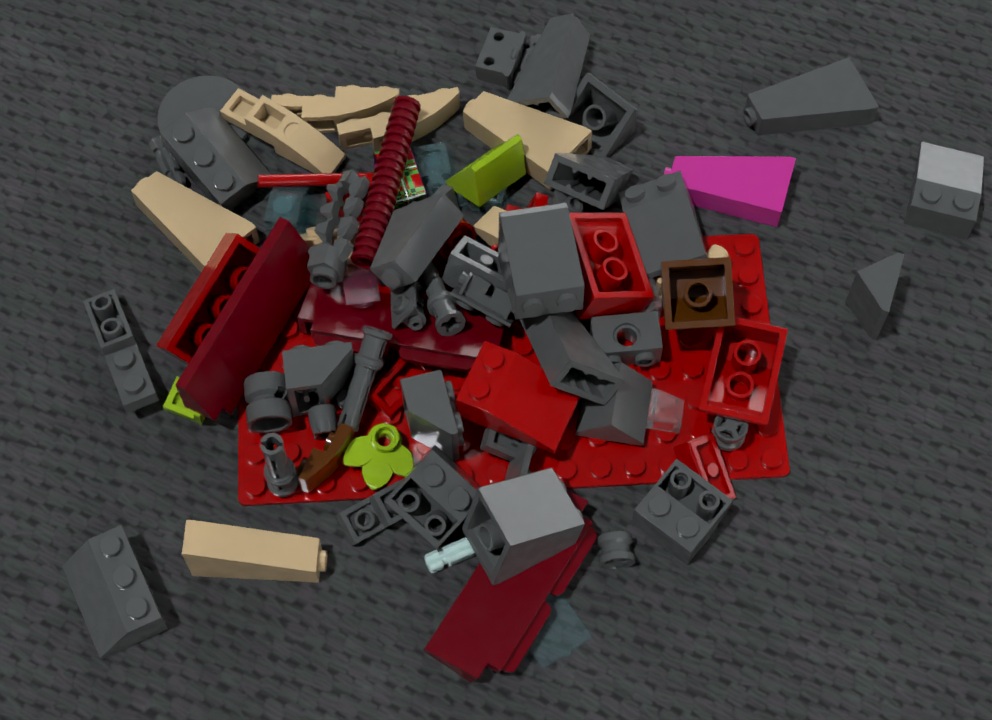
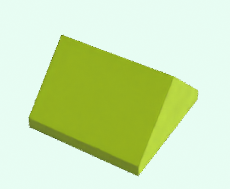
[445,134,526,207]

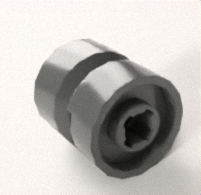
[243,371,293,433]

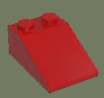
[569,213,654,320]
[698,317,788,427]
[456,341,580,454]

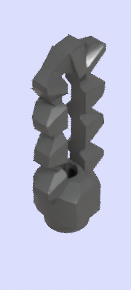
[307,169,370,289]

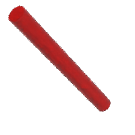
[257,172,374,188]

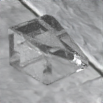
[646,388,684,433]

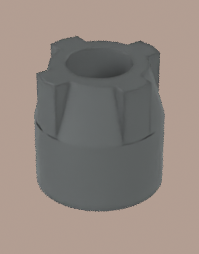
[308,404,337,440]

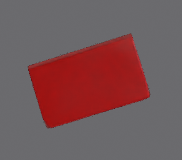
[367,353,435,419]
[673,432,737,499]

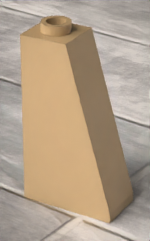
[463,91,592,190]
[131,171,260,272]
[182,520,328,583]

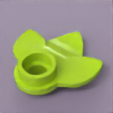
[343,423,413,490]

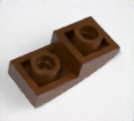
[297,422,355,493]

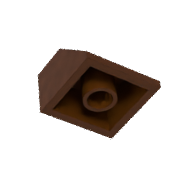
[660,257,735,330]

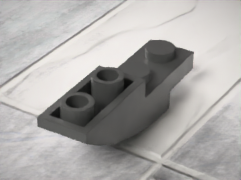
[83,289,159,413]

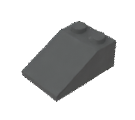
[903,142,984,239]
[619,170,708,279]

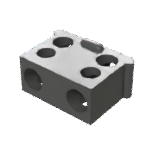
[475,27,528,90]

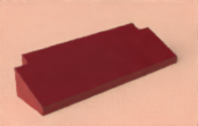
[175,217,311,421]
[297,283,506,371]
[423,491,597,682]

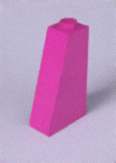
[664,156,796,227]

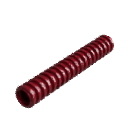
[350,96,421,269]

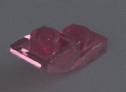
[342,264,380,308]

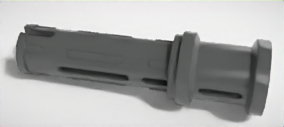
[419,259,466,336]
[337,325,393,432]
[260,433,299,497]

